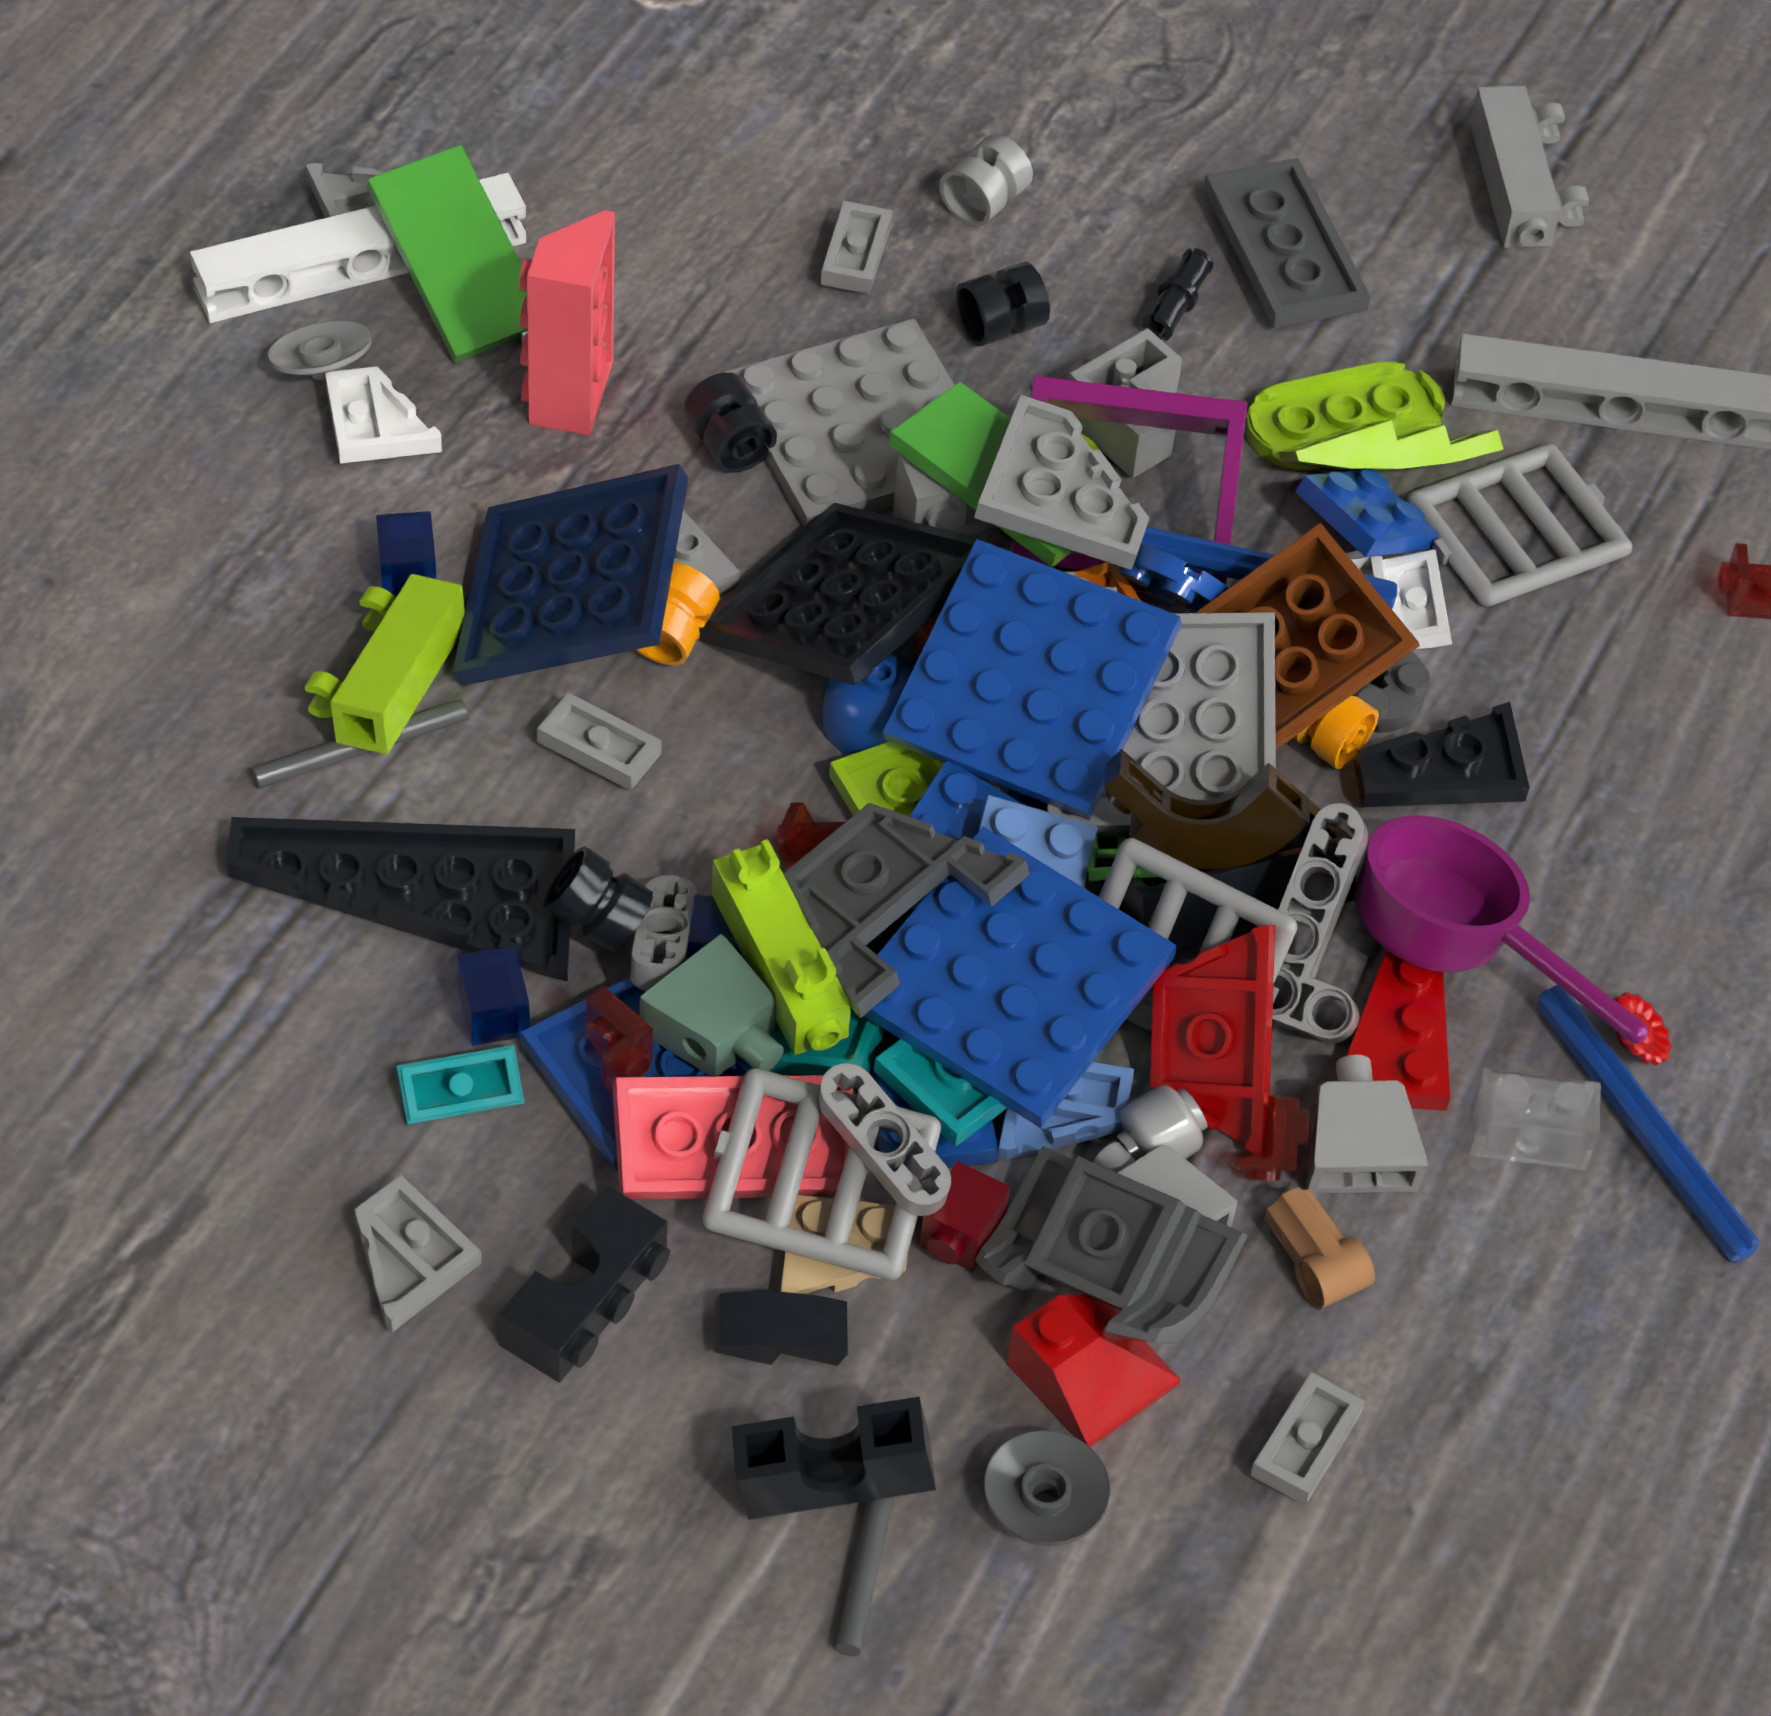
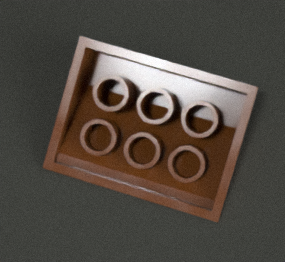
[1196,523,1420,750]

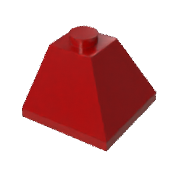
[1007,1294,1180,1448]

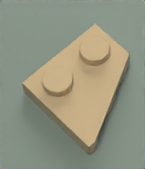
[781,1195,907,1294]

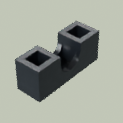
[499,1185,670,1383]
[731,1396,936,1520]

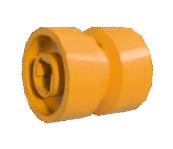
[636,562,720,666]
[1292,695,1379,769]

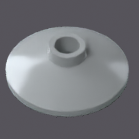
[268,321,372,380]

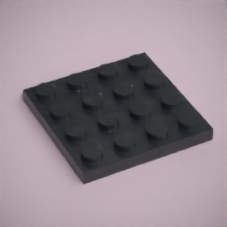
[699,503,992,685]

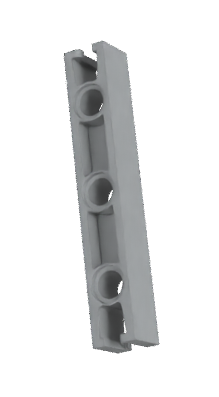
[1451,333,1771,450]

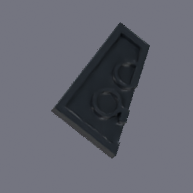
[1354,702,1530,807]

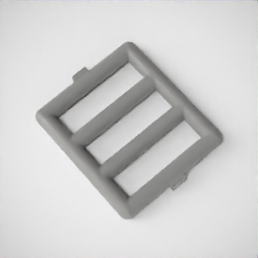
[1406,443,1632,607]
[1099,838,1297,1033]
[702,1068,941,1280]

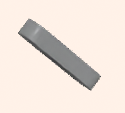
[630,875,697,991]
[818,1063,951,1216]

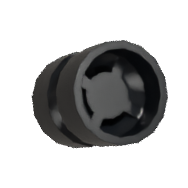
[955,261,1050,347]
[684,373,777,473]
[543,846,653,953]

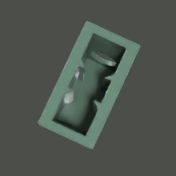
[639,934,784,1076]

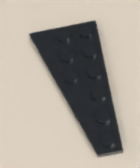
[226,817,575,982]

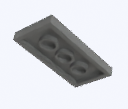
[1203,158,1370,329]

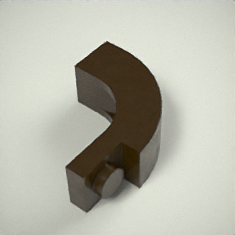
[1104,749,1310,869]

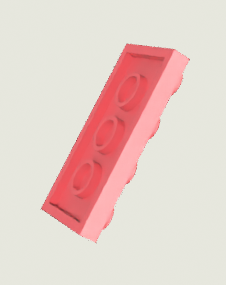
[612,1075,856,1200]

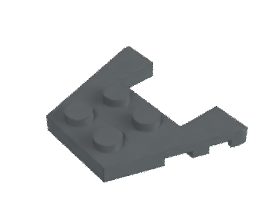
[783,803,1030,1018]

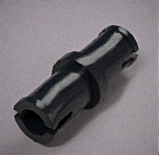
[1142,248,1214,340]

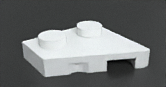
[325,366,442,464]

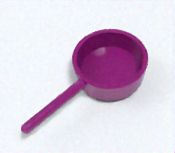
[1354,815,1648,1043]

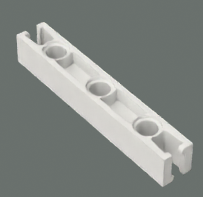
[190,173,526,323]

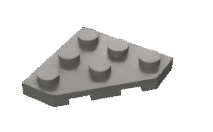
[974,394,1149,570]

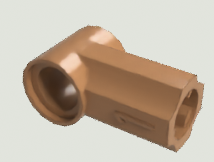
[1264,1187,1375,1309]

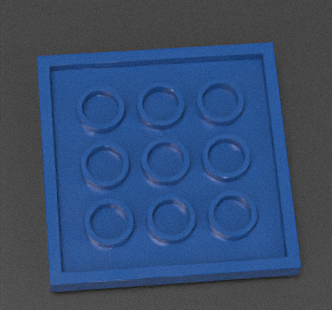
[883,539,1182,821]
[851,826,1176,1128]

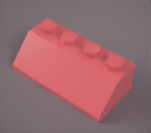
[519,210,615,435]

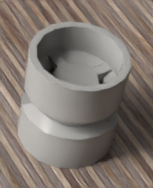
[939,134,1033,227]

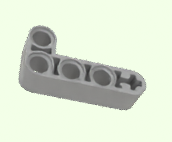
[1272,803,1368,1043]

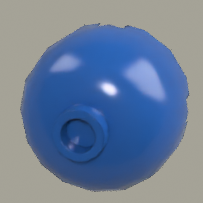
[821,653,914,756]

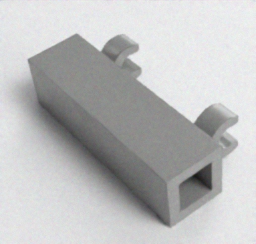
[1470,86,1589,248]

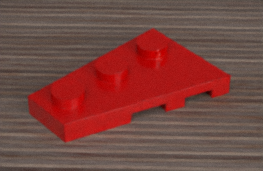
[1347,952,1450,1111]

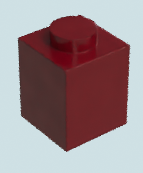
[919,1161,1011,1272]

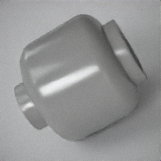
[1115,1085,1208,1161]

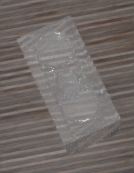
[1469,1067,1601,1170]

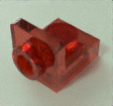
[1718,543,1771,619]
[586,986,653,1094]

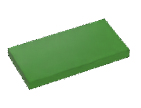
[367,144,528,364]
[888,382,1073,567]

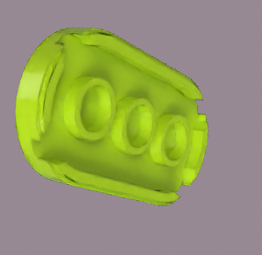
[1245,361,1445,471]

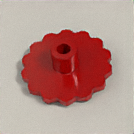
[1614,992,1672,1066]

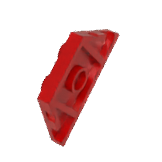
[1150,925,1275,1154]

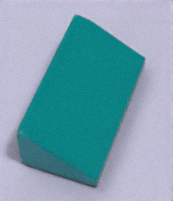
[395,1045,525,1125]

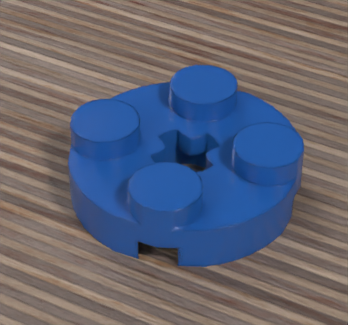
[1120,544,1229,613]

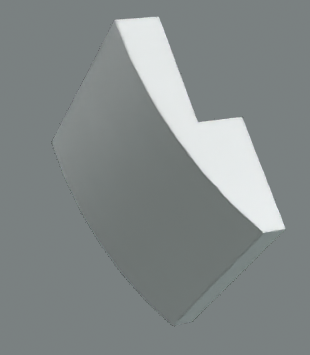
[1346,550,1452,649]

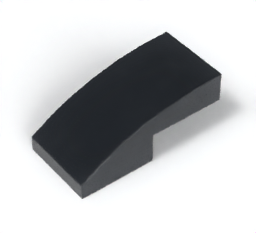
[715,1291,848,1366]

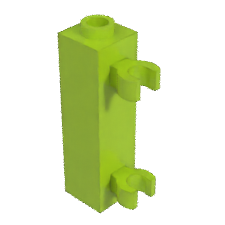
[305,574,465,755]
[711,839,851,1056]

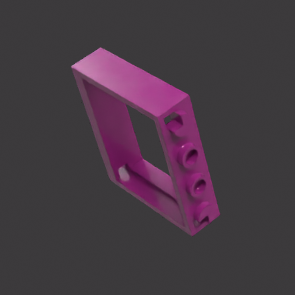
[1012,376,1247,604]

